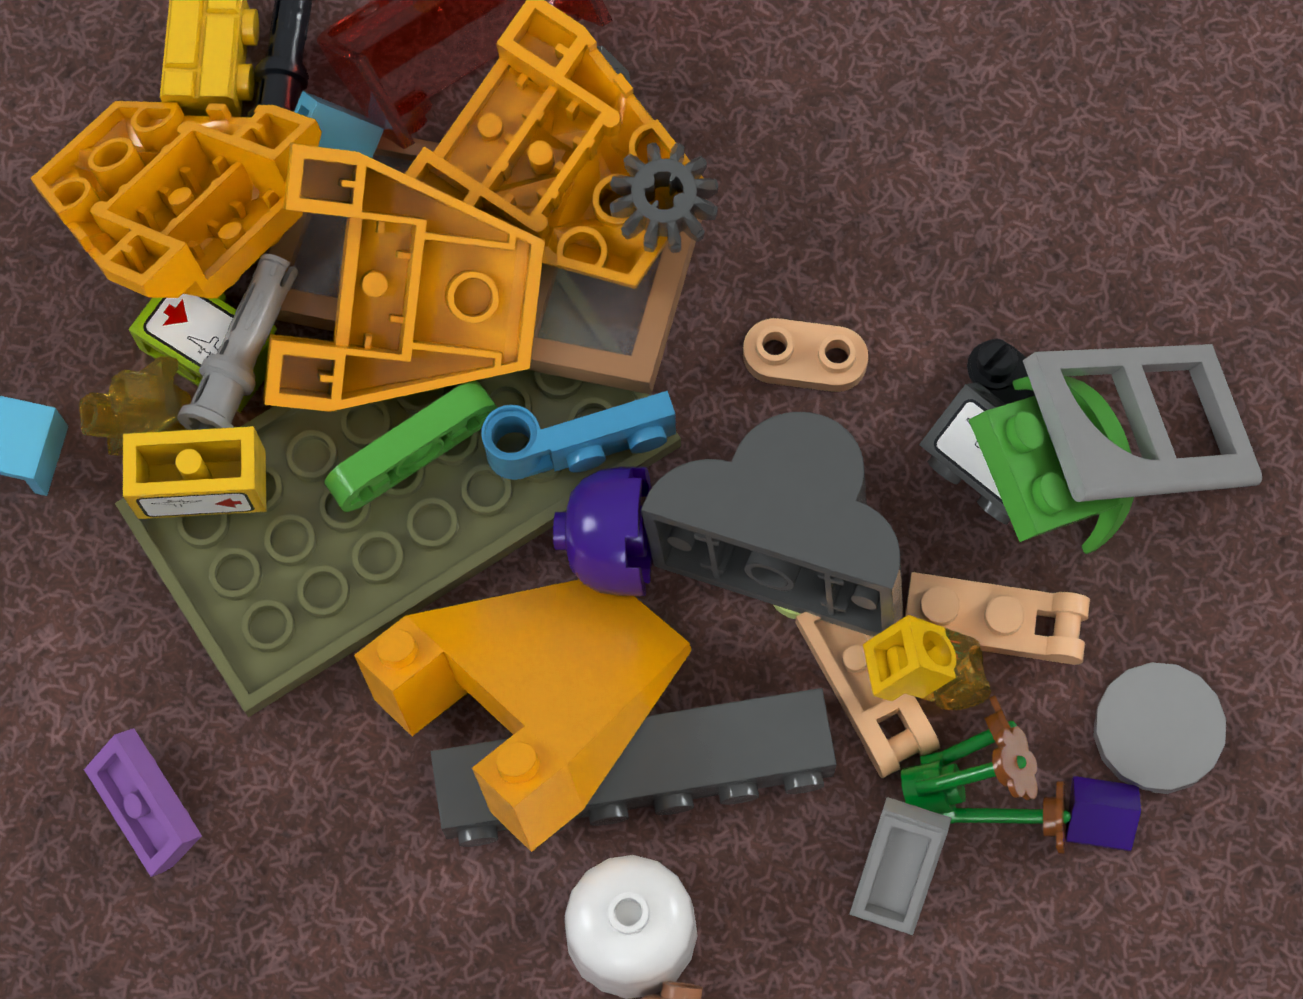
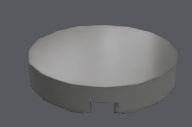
[1093,662,1226,794]

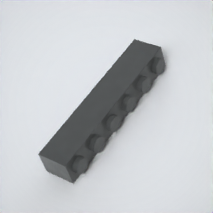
[430,688,837,847]

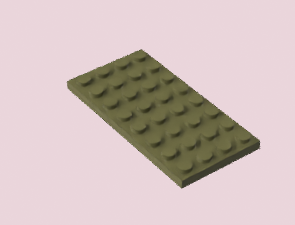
[115,268,681,718]

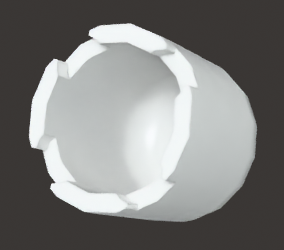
[565,855,698,999]

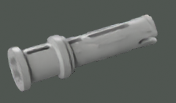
[177,254,298,430]

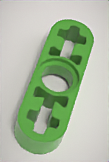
[324,380,498,512]

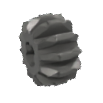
[610,142,718,253]

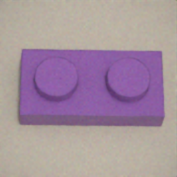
[84,728,202,877]

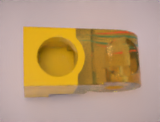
[863,615,991,710]

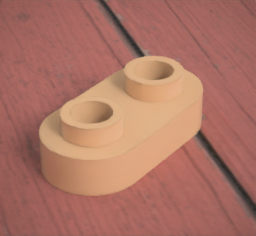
[743,318,868,392]

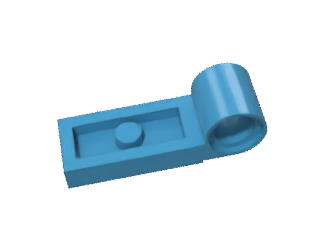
[481,391,676,480]

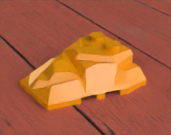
[405,0,703,289]
[30,101,322,298]

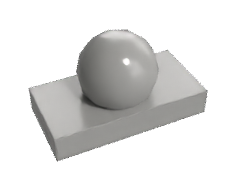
[849,797,951,935]

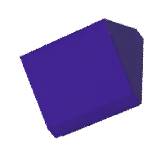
[1065,776,1141,851]

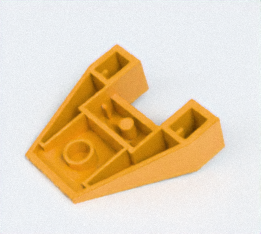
[263,143,545,412]
[354,579,692,852]

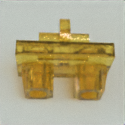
[79,356,192,456]

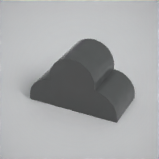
[641,412,903,637]

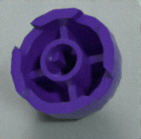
[553,467,652,596]

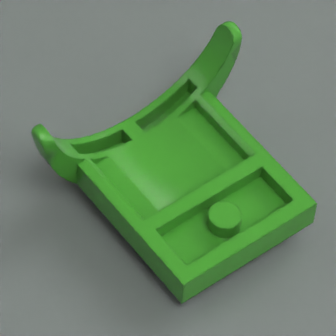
[969,376,1134,554]

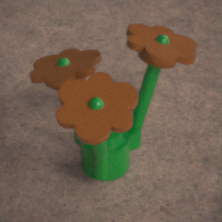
[901,695,1071,854]

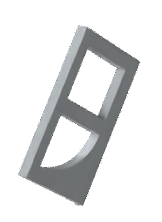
[1023,344,1262,502]

